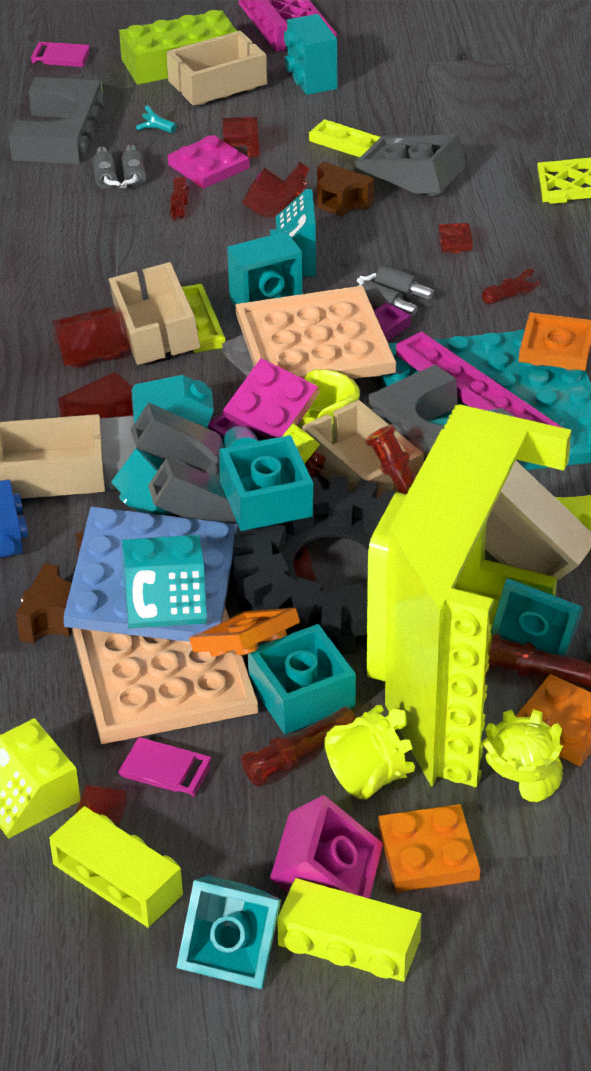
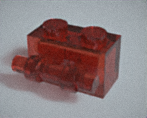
[52,305,129,368]

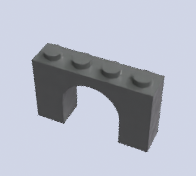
[9,77,106,164]
[369,365,515,461]
[131,402,237,524]

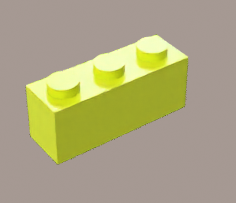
[49,806,183,928]
[277,878,422,982]

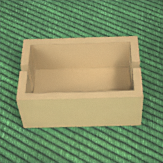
[166,31,267,106]
[108,262,200,365]
[302,400,424,499]
[0,414,105,499]
[485,461,591,580]

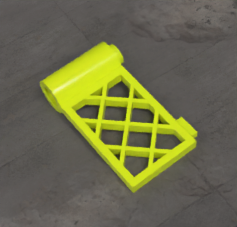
[537,158,591,204]

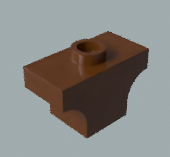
[317,162,374,217]
[16,563,73,644]

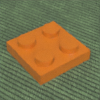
[519,312,591,371]
[189,608,300,656]
[515,674,591,767]
[378,804,480,893]

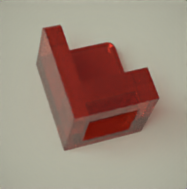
[223,117,259,157]

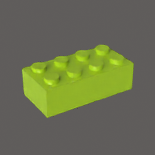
[119,10,237,85]

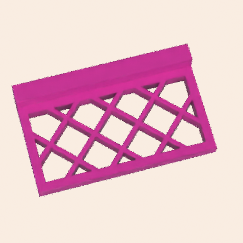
[239,0,337,51]

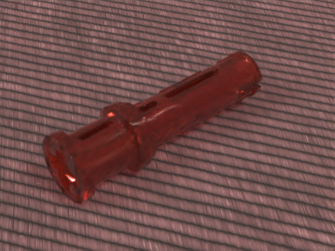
[364,425,415,494]
[488,633,591,688]
[241,706,356,787]

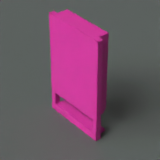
[31,42,90,67]
[119,737,211,797]

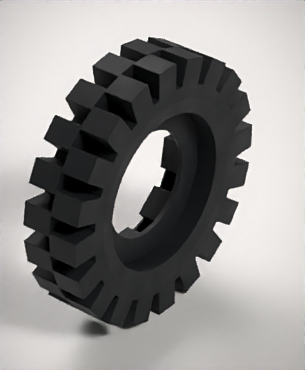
[233,476,396,654]

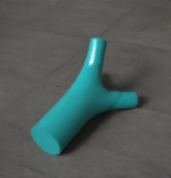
[136,105,177,134]

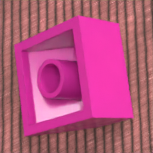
[270,795,383,899]

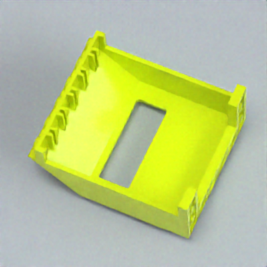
[367,404,571,787]

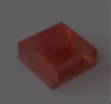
[438,223,473,253]
[75,785,127,827]

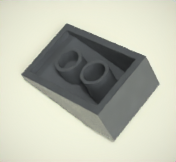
[355,134,466,196]

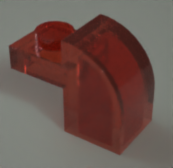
[241,162,310,218]

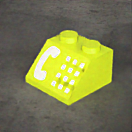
[0,718,81,839]

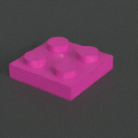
[168,135,250,189]
[223,358,320,439]

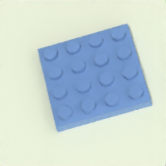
[64,507,237,642]

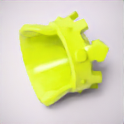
[297,369,360,443]
[324,705,415,800]
[483,709,563,803]

